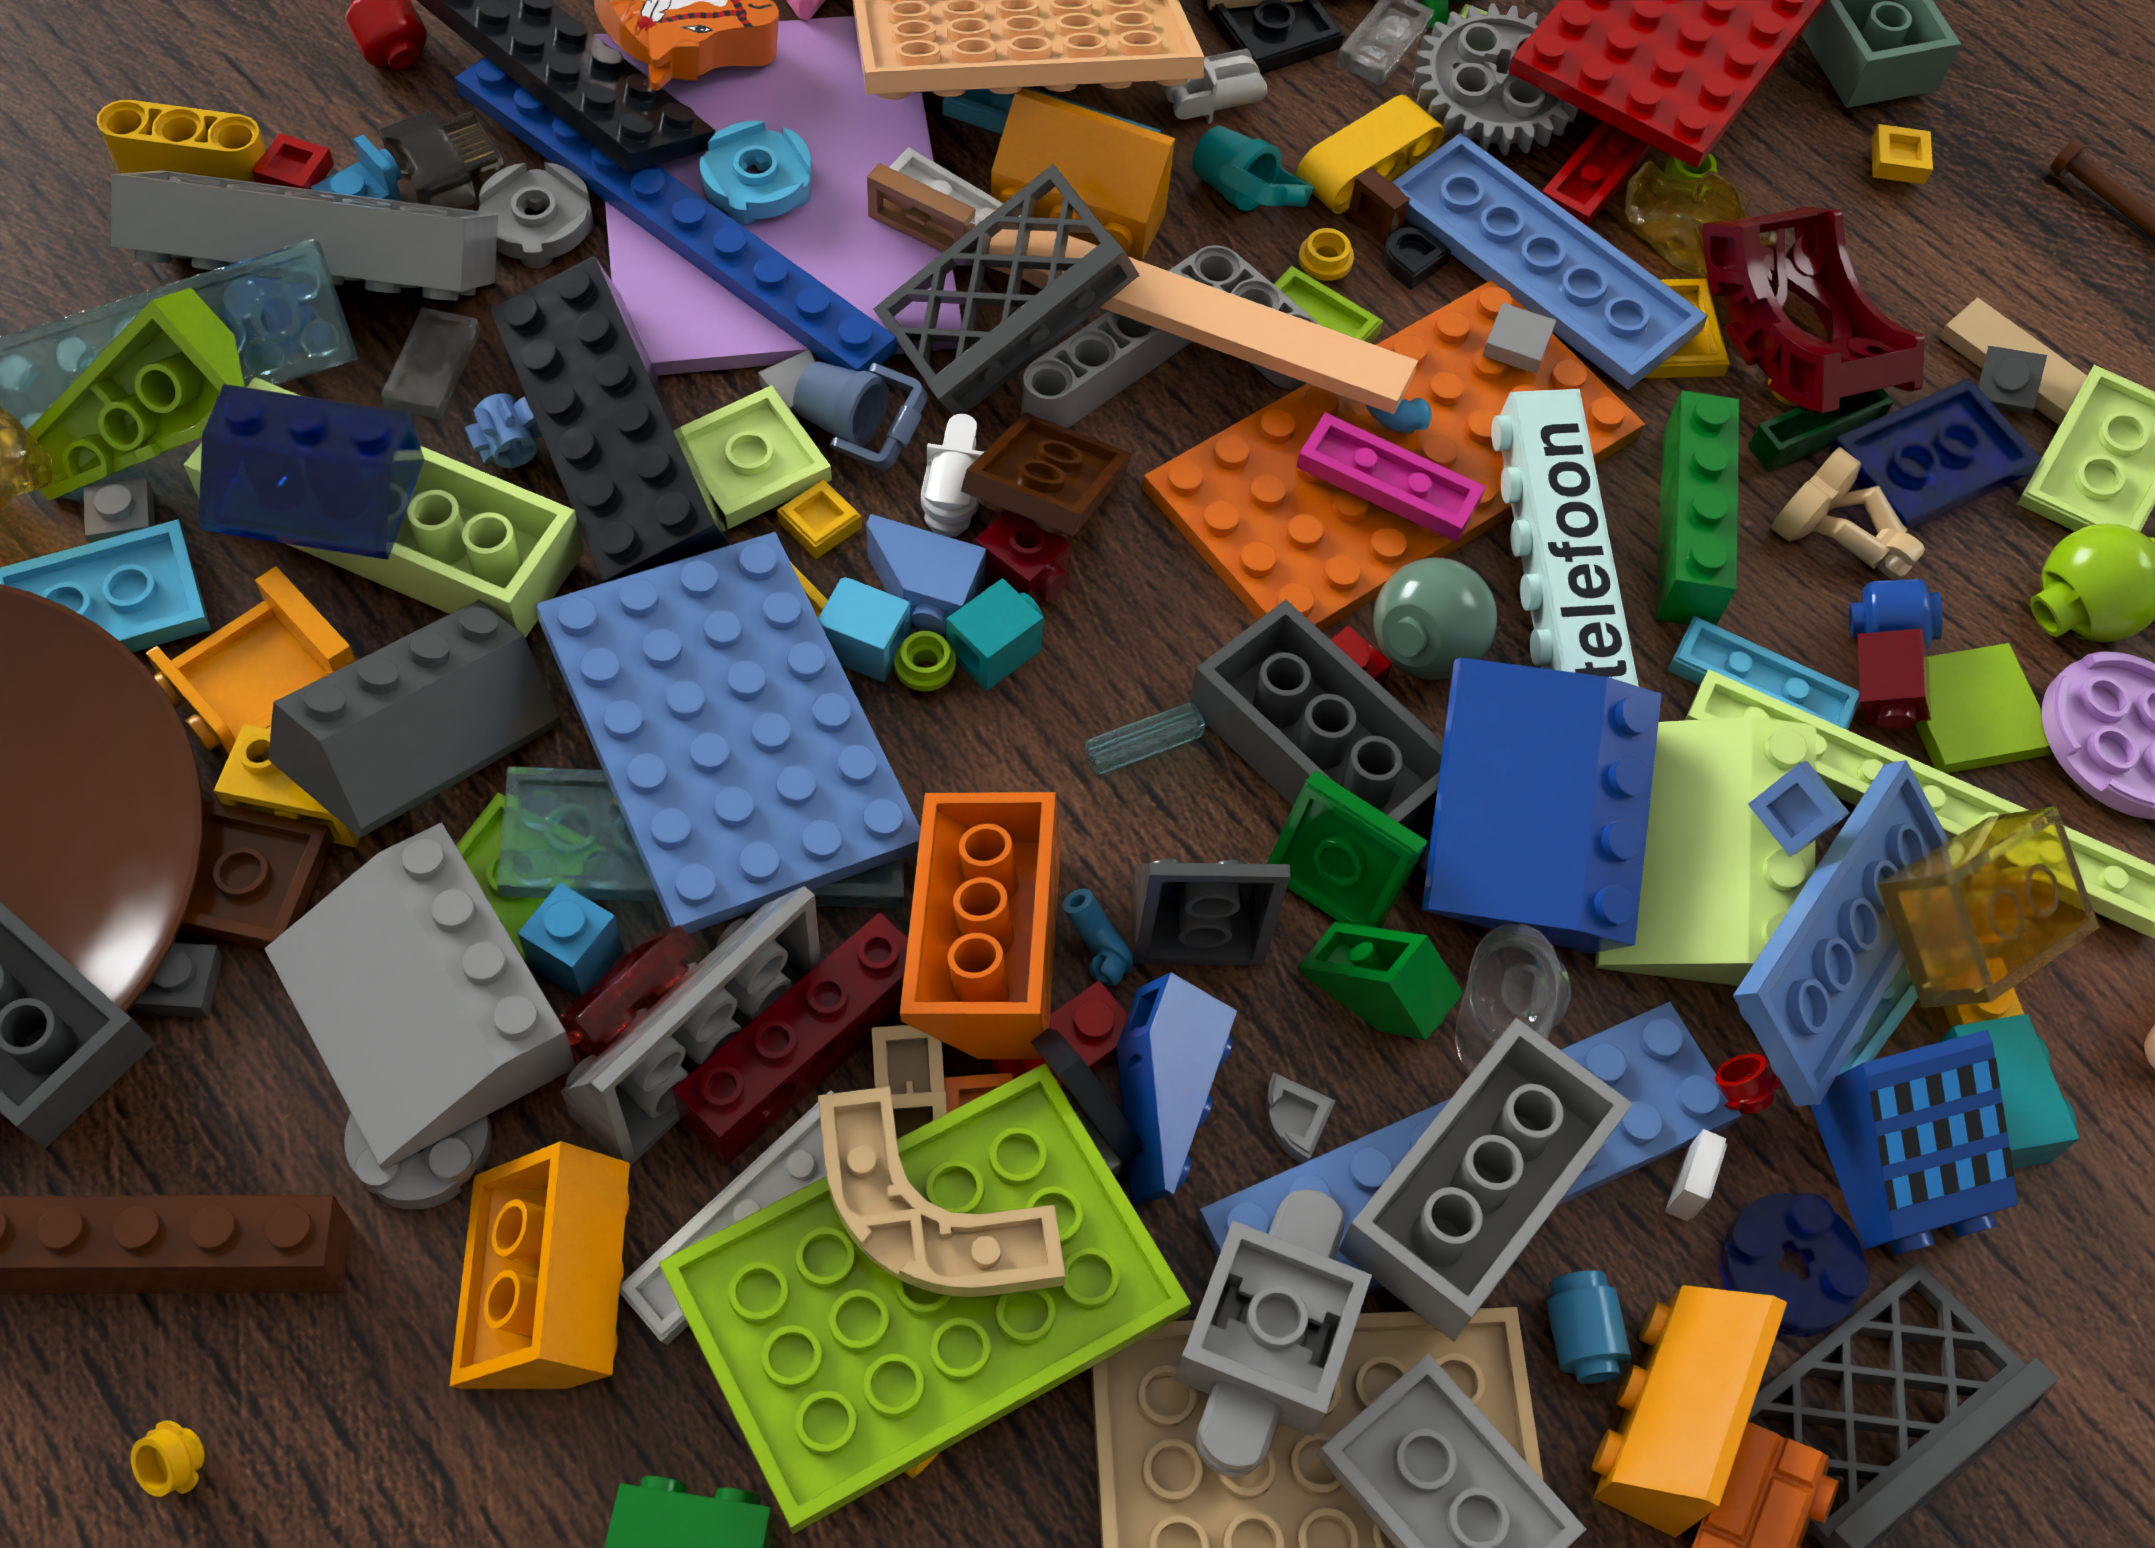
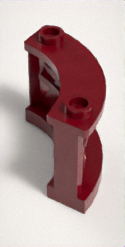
[1702,207,1925,413]

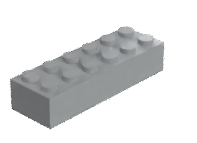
[111,170,498,300]

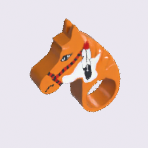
[594,0,779,91]

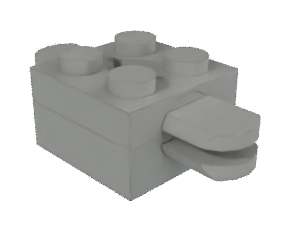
[1174,1189,1372,1477]

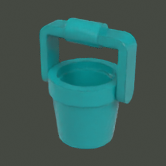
[1192,125,1314,212]

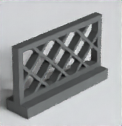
[873,164,1140,415]
[1748,1263,2059,1548]

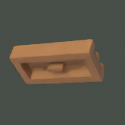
[867,163,976,252]

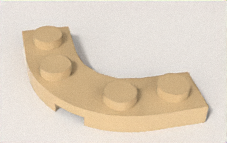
[818,1086,1065,1297]

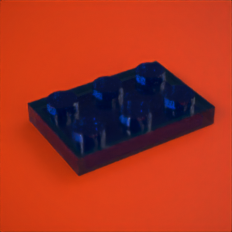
[1829,378,2042,531]

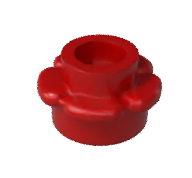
[1714,1053,1781,1114]

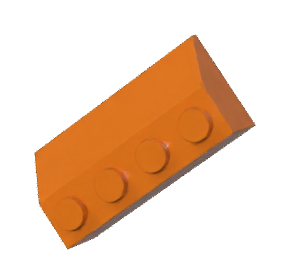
[900,792,1062,1060]

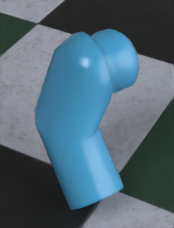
[1062,889,1133,986]

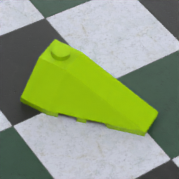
[6,287,247,500]

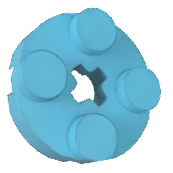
[699,121,812,225]

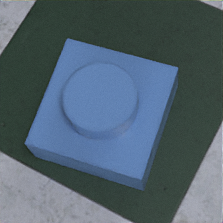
[1748,761,1849,857]

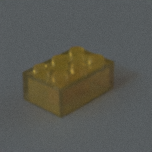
[1878,806,2100,1008]

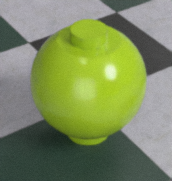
[2030,523,2155,643]

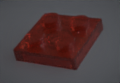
[557,925,698,1046]

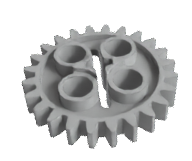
[1412,3,1579,156]

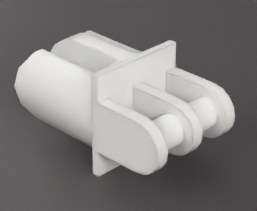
[1162,48,1268,124]
[921,414,984,537]

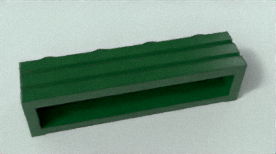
[1748,388,1894,472]

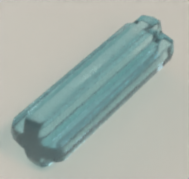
[1085,703,1205,774]

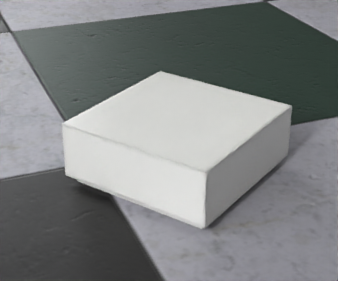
[1665,1129,1728,1222]

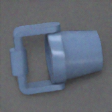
[793,361,928,470]

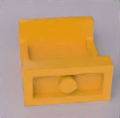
[146,566,356,758]

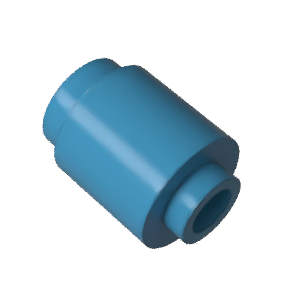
[1546,1270,1632,1384]

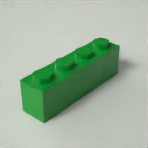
[1656,390,1739,626]

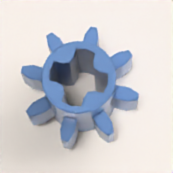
[465,393,542,468]

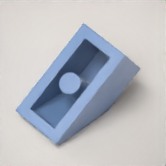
[866,514,986,635]

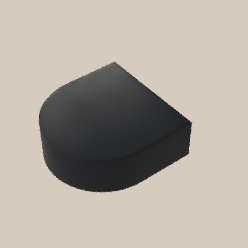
[1382,227,1451,290]

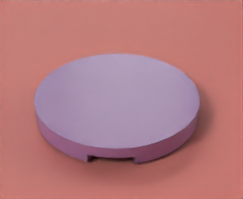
[2042,652,2155,819]

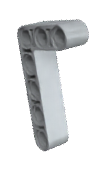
[1021,245,1319,428]

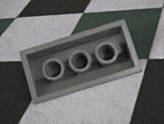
[268,600,560,838]

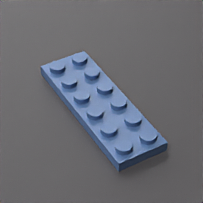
[1392,133,1708,390]
[1733,760,1961,1106]

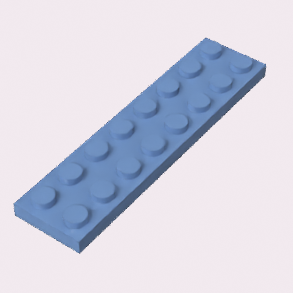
[1197,1002,1742,1294]

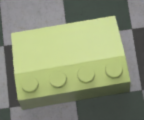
[1595,717,1816,986]

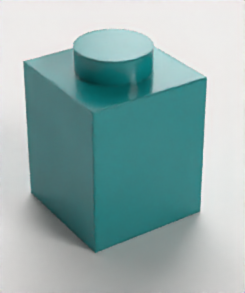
[946,578,1044,691]

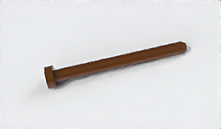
[2050,138,2155,239]

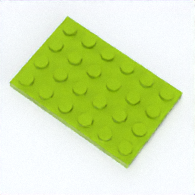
[659,1063,1191,1534]

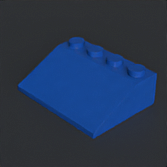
[1422,657,1661,954]

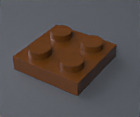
[179,800,334,950]

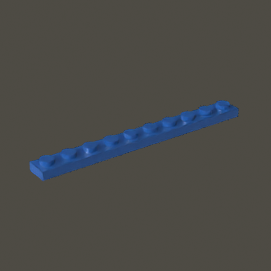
[455,57,897,372]

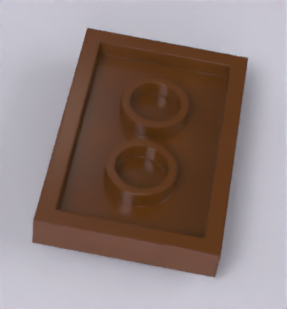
[961,412,1132,536]

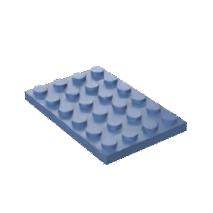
[536,532,921,939]

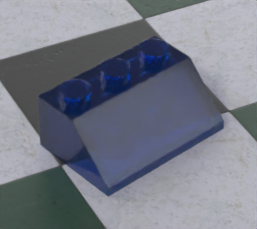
[198,384,424,560]

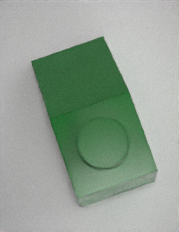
[1297,921,1463,1041]

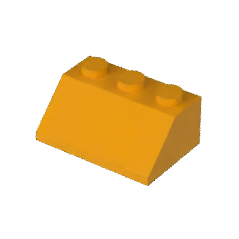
[991,87,1175,261]
[449,1141,630,1389]
[1592,1285,1787,1538]

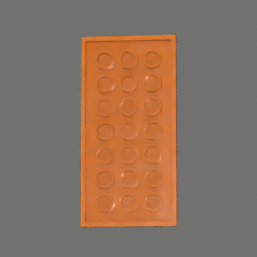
[1142,280,1645,632]

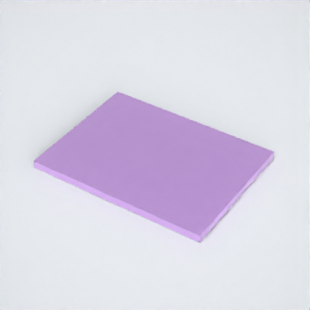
[594,16,962,376]

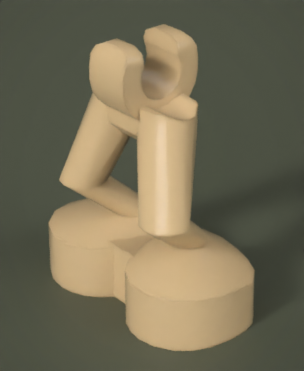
[1770,447,1925,580]

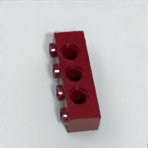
[672,912,908,1166]

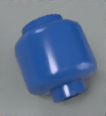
[1849,579,1943,650]

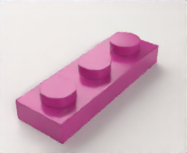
[1296,412,1486,542]

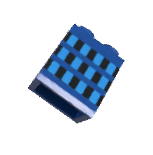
[1810,1030,2018,1256]

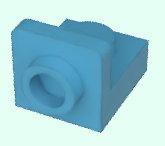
[311,134,402,201]

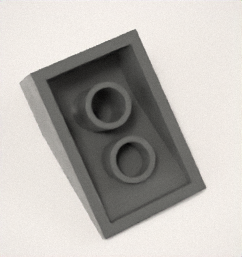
[1131,859,1290,965]

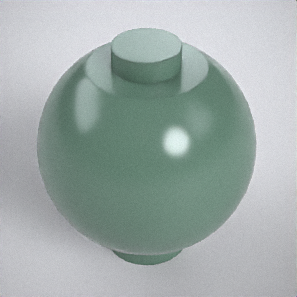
[1373,557,1498,681]

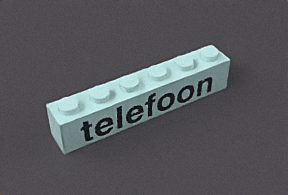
[1491,389,1639,686]

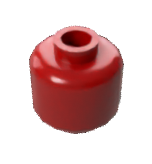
[345,0,428,70]

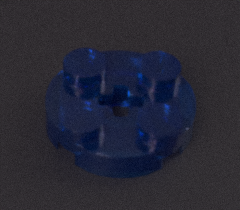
[1720,1193,1869,1337]

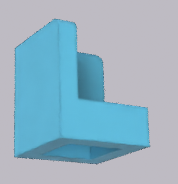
[818,577,911,683]

